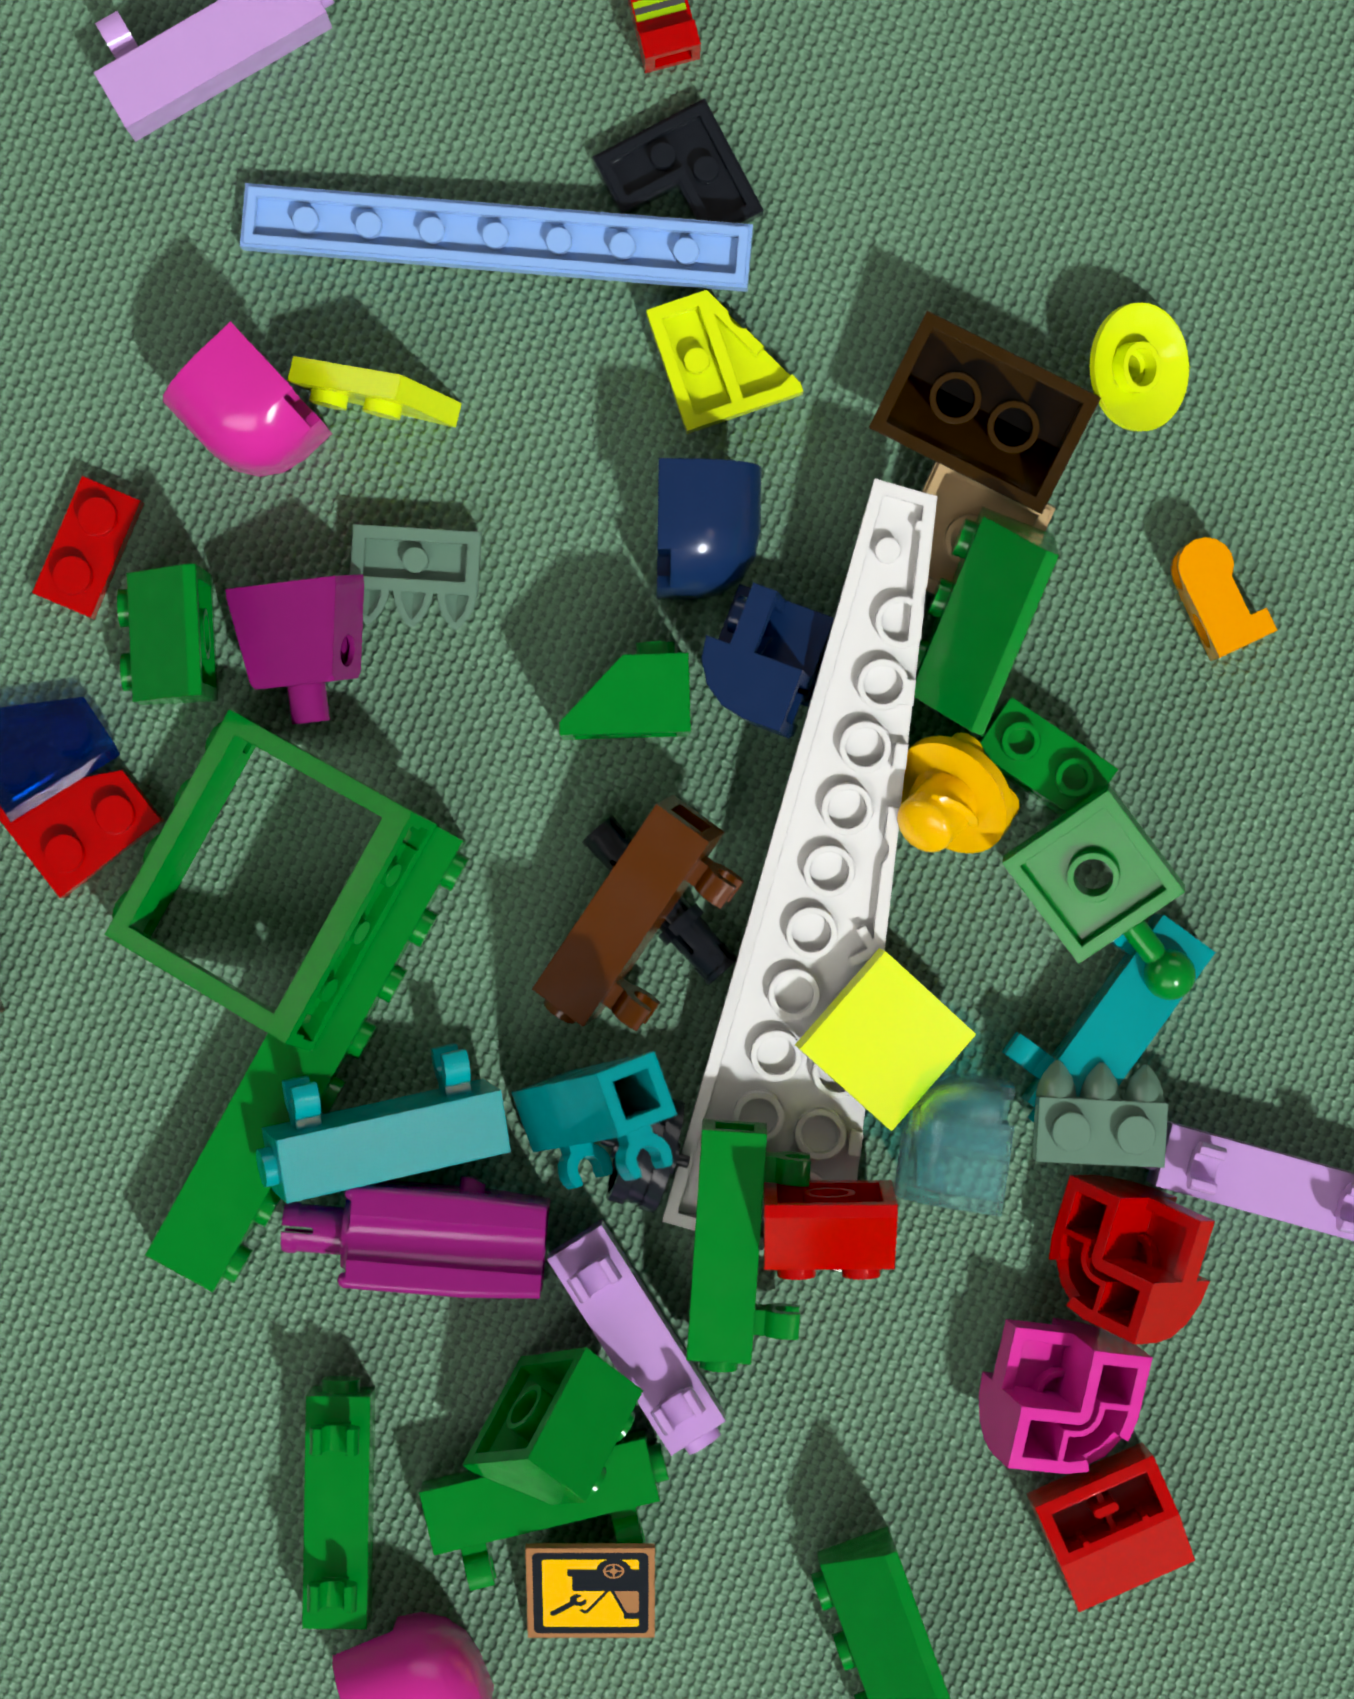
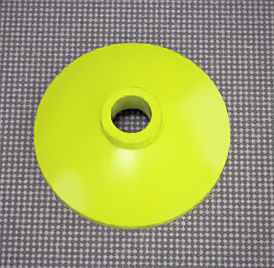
[1090,302,1189,432]

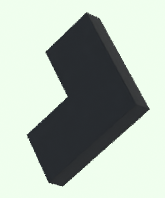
[592,98,764,224]

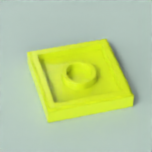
[795,948,976,1131]

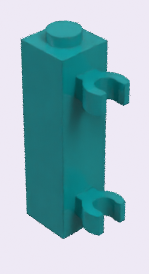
[1001,914,1216,1123]
[256,1043,511,1204]
[512,1051,677,1189]

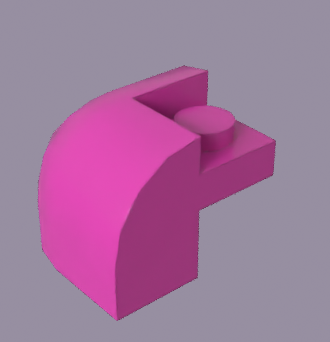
[163,321,332,477]
[979,1318,1153,1474]
[332,1612,494,1699]

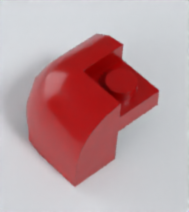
[1049,1175,1215,1345]

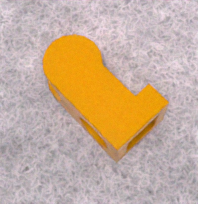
[1170,537,1278,661]

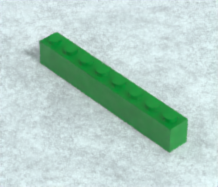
[145,825,470,1293]

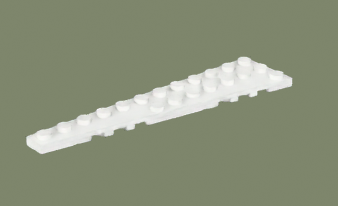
[662,479,938,1272]

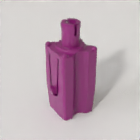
[281,1176,550,1299]

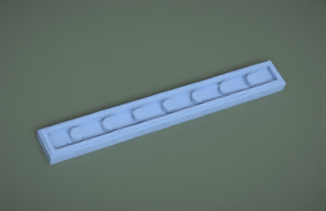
[240,183,753,292]

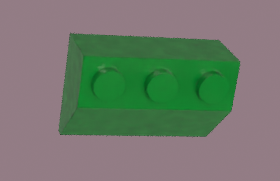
[914,507,1059,736]
[810,1526,950,1699]

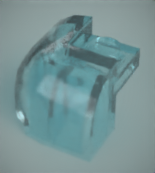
[894,1073,1015,1216]

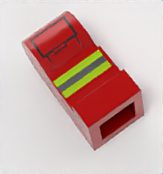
[628,0,701,74]

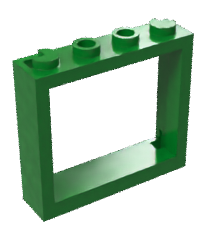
[104,709,437,1052]

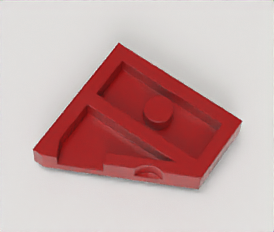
[0,770,164,898]

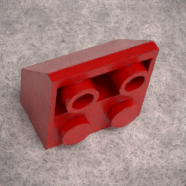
[1026,1442,1195,1612]

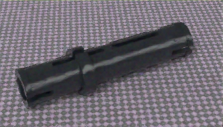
[582,815,737,985]

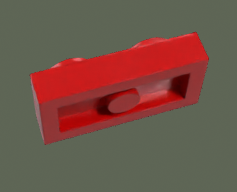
[32,476,144,620]

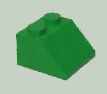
[117,564,218,705]
[559,641,691,740]
[463,1347,643,1505]

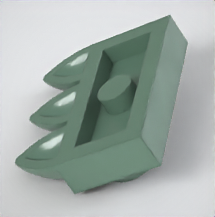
[350,524,482,630]
[1032,1060,1168,1168]

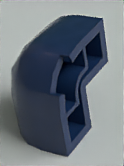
[657,458,762,600]
[702,583,834,738]

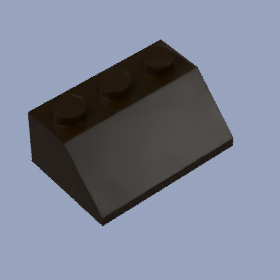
[869,310,1101,514]

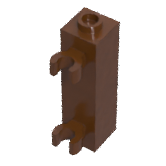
[532,795,744,1031]

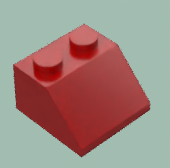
[763,1180,898,1280]

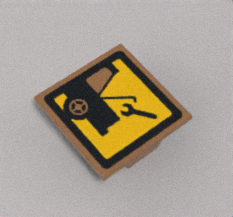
[525,1543,655,1638]

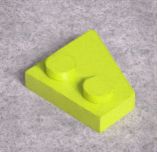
[646,290,804,434]
[287,356,462,428]

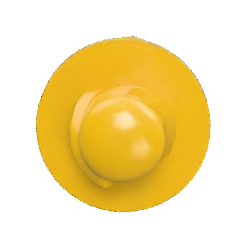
[897,732,1020,853]

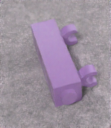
[93,0,334,142]
[1142,1121,1354,1241]
[547,1218,726,1456]

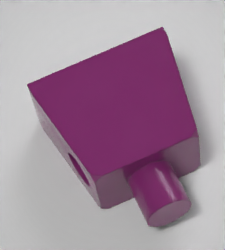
[225,574,364,724]

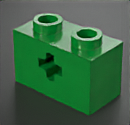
[977,697,1118,816]

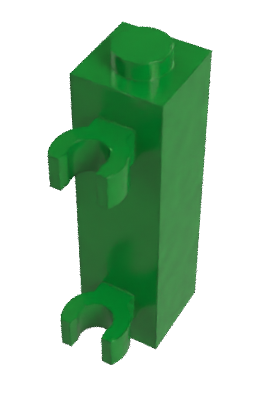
[687,1119,811,1372]
[302,1376,376,1630]
[419,1428,669,1591]

